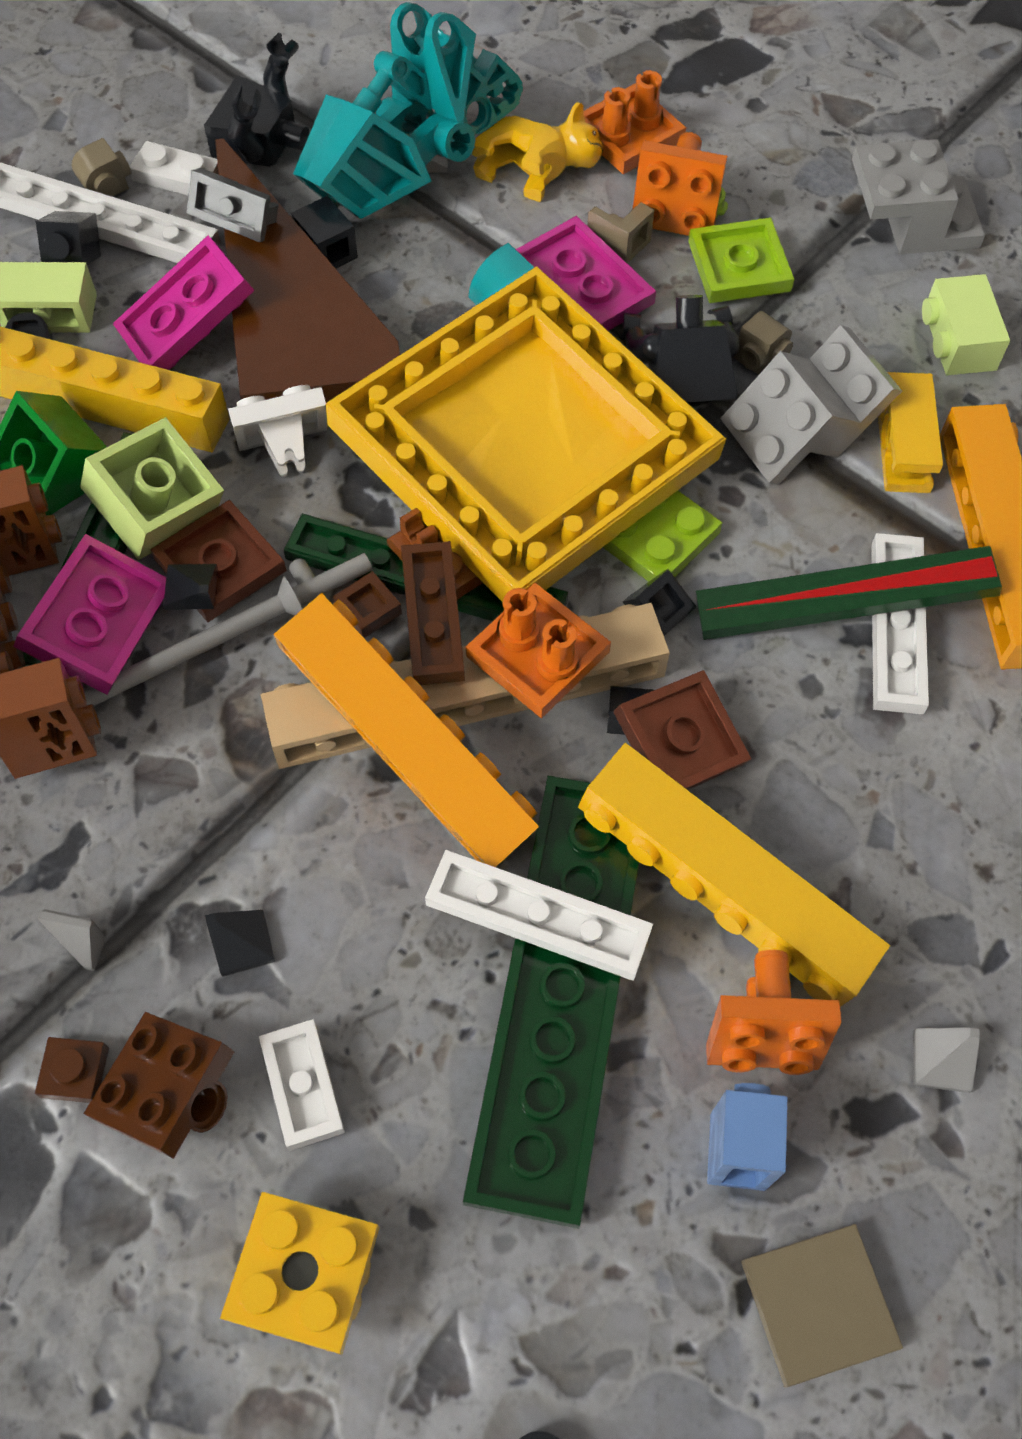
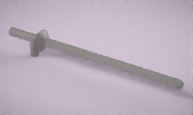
[84,553,373,706]

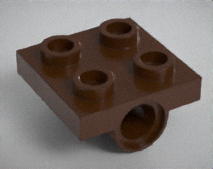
[83,1012,234,1159]

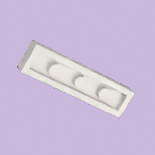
[871,533,929,714]
[425,850,653,981]

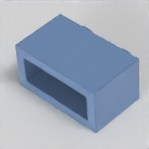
[707,1083,787,1191]

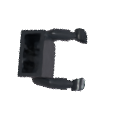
[204,32,309,167]
[620,295,740,402]

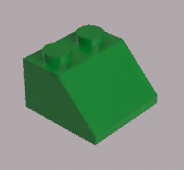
[0,391,107,516]

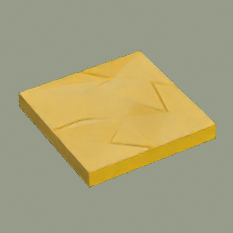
[326,266,727,602]

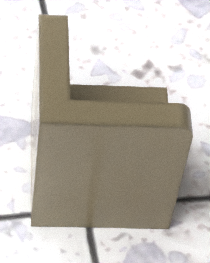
[587,202,654,263]

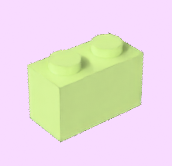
[0,262,97,333]
[922,274,1011,375]

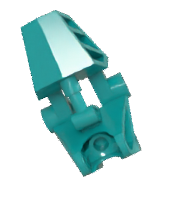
[293,2,523,219]

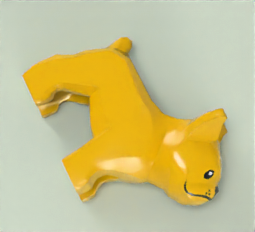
[472,102,603,202]

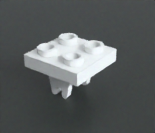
[228,385,327,477]

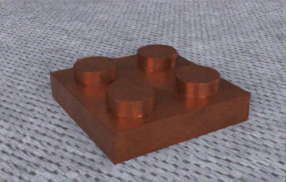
[150,499,287,623]
[613,670,751,790]

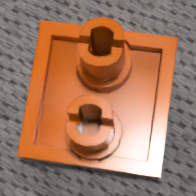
[584,70,686,174]
[632,132,728,236]
[465,583,611,719]
[706,949,841,1075]

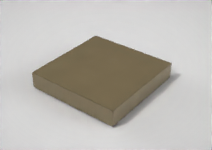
[741,1224,904,1388]

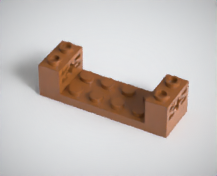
[0,465,101,779]

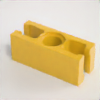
[878,372,943,493]

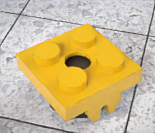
[220,1192,380,1355]

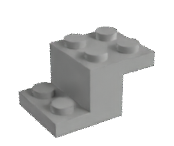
[852,139,985,254]
[720,325,902,485]

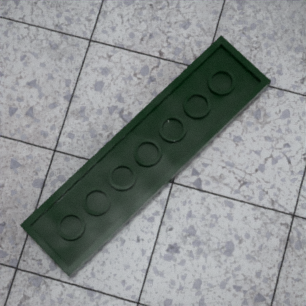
[463,775,639,1229]

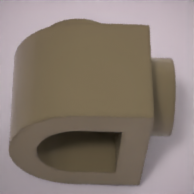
[72,138,132,197]
[733,311,793,375]

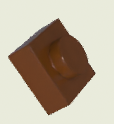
[333,571,402,638]
[35,1037,109,1103]

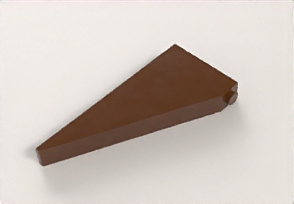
[215,138,400,403]

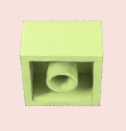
[80,417,224,560]

